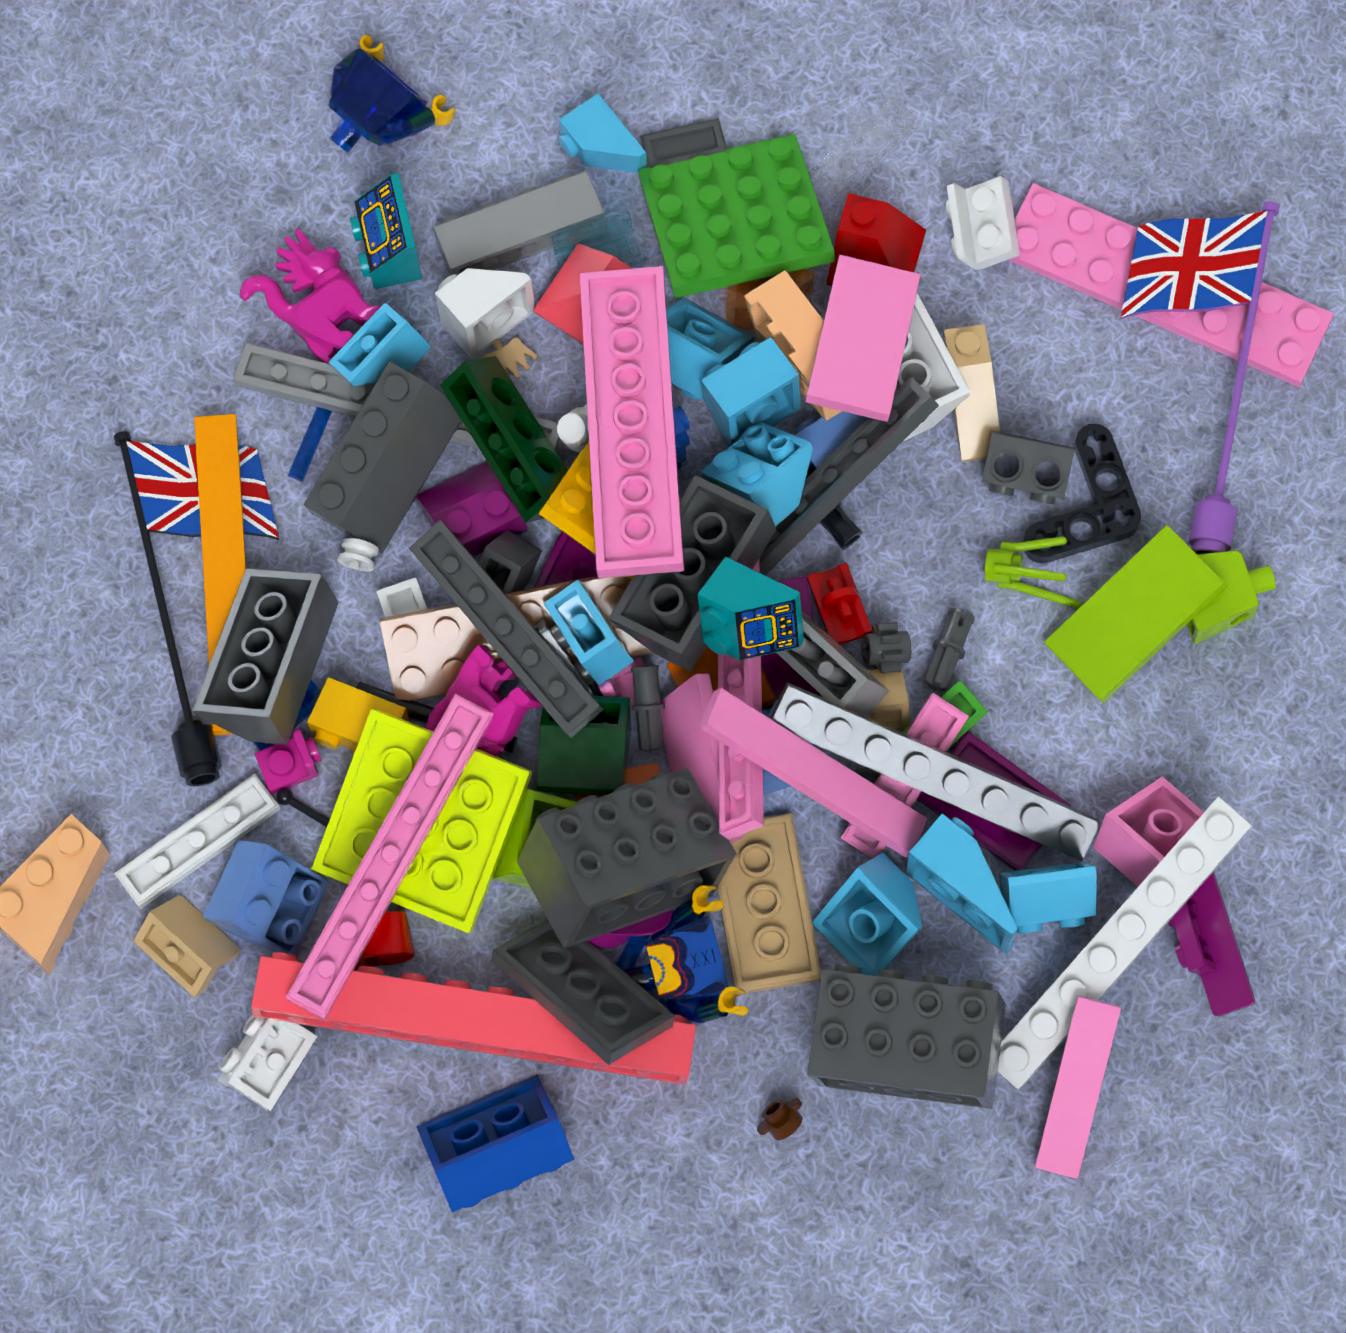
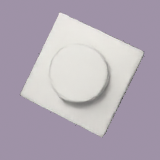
[376,577,427,617]

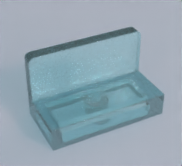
[551,211,643,271]

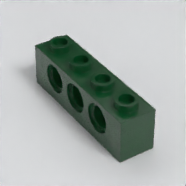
[440,356,568,523]

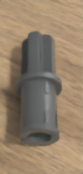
[924,608,975,691]
[631,665,665,751]

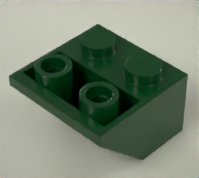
[537,696,632,795]

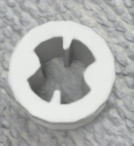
[337,538,379,572]

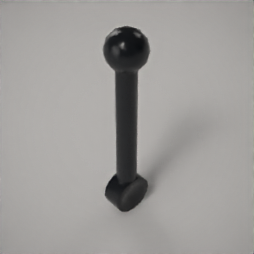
[276,789,330,827]

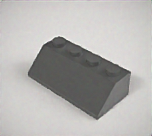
[304,361,462,554]
[609,475,777,672]
[192,569,339,745]

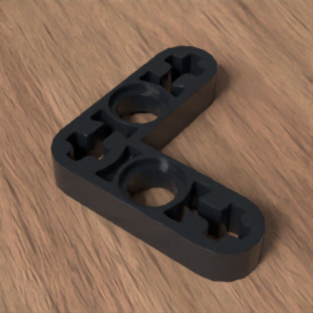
[1023,423,1141,563]

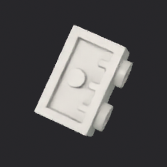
[946,176,1020,270]
[218,1015,318,1111]

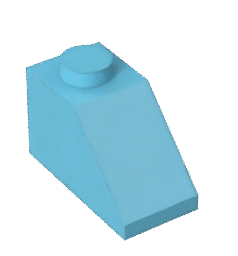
[558,93,647,173]
[328,303,432,387]
[543,580,634,685]

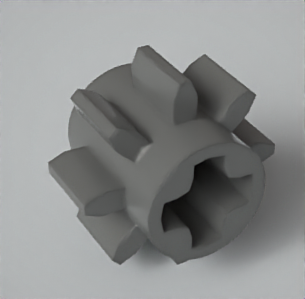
[861,622,912,673]

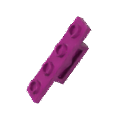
[1168,871,1256,1017]

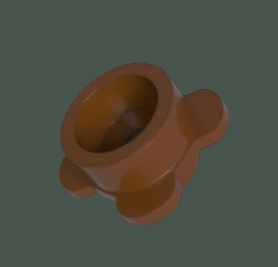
[757,1098,803,1140]

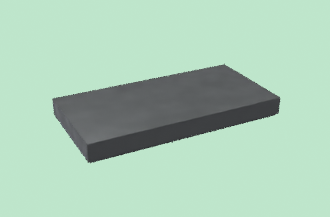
[491,919,675,1065]

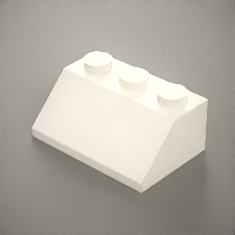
[895,293,970,441]

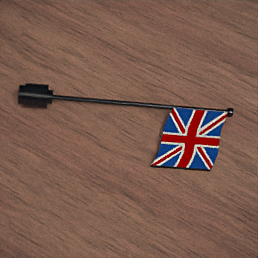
[114,431,279,786]

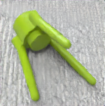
[985,537,1082,609]

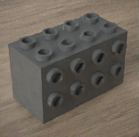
[517,768,737,949]
[807,964,1006,1109]

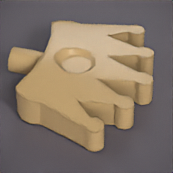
[483,337,537,379]

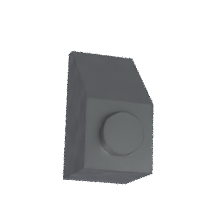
[479,530,542,594]

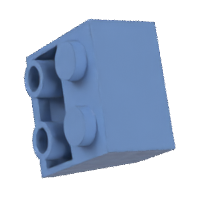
[202,840,330,956]

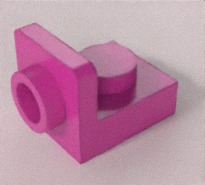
[254,728,322,795]

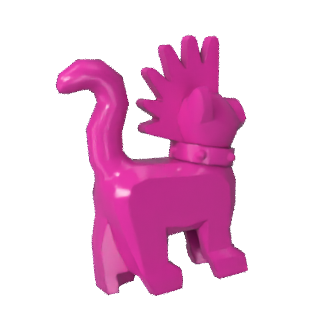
[239,229,380,364]
[426,645,541,757]

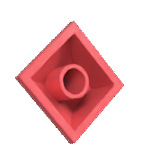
[533,243,633,345]

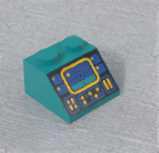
[349,173,422,290]
[698,557,804,661]

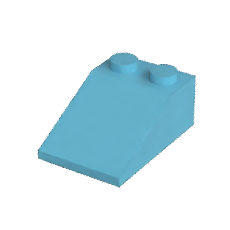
[906,813,1017,955]

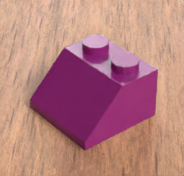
[416,461,527,557]

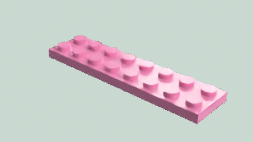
[1009,183,1334,388]
[580,266,684,578]

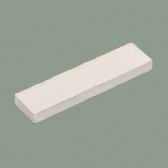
[114,774,281,910]

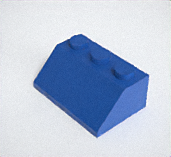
[416,1075,575,1213]

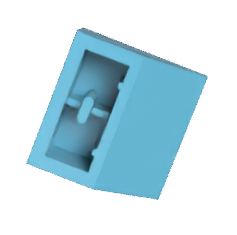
[700,421,813,527]

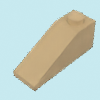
[942,324,1003,462]

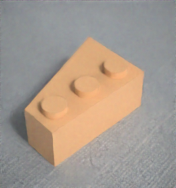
[744,270,842,421]
[0,814,110,976]

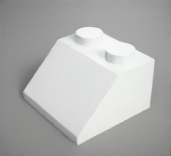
[435,268,535,360]

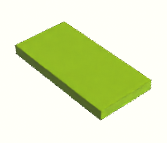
[1044,525,1227,704]

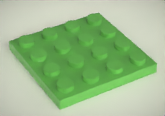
[638,134,835,299]

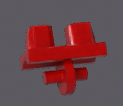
[807,562,872,645]

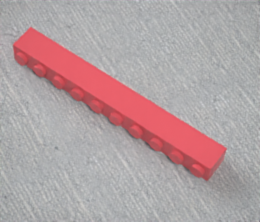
[251,952,696,1084]

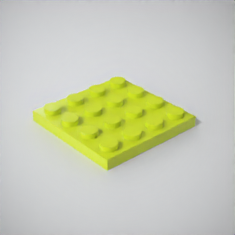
[311,708,533,933]

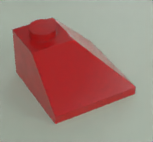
[826,193,926,286]

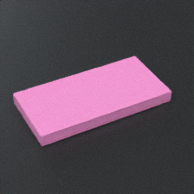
[805,255,921,422]
[660,674,744,845]

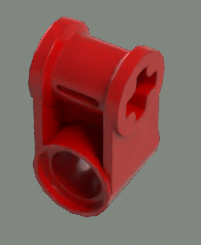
[353,911,415,971]

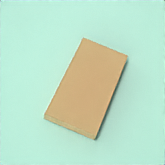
[717,813,821,993]

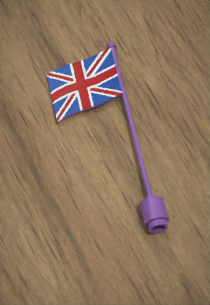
[1120,201,1280,555]

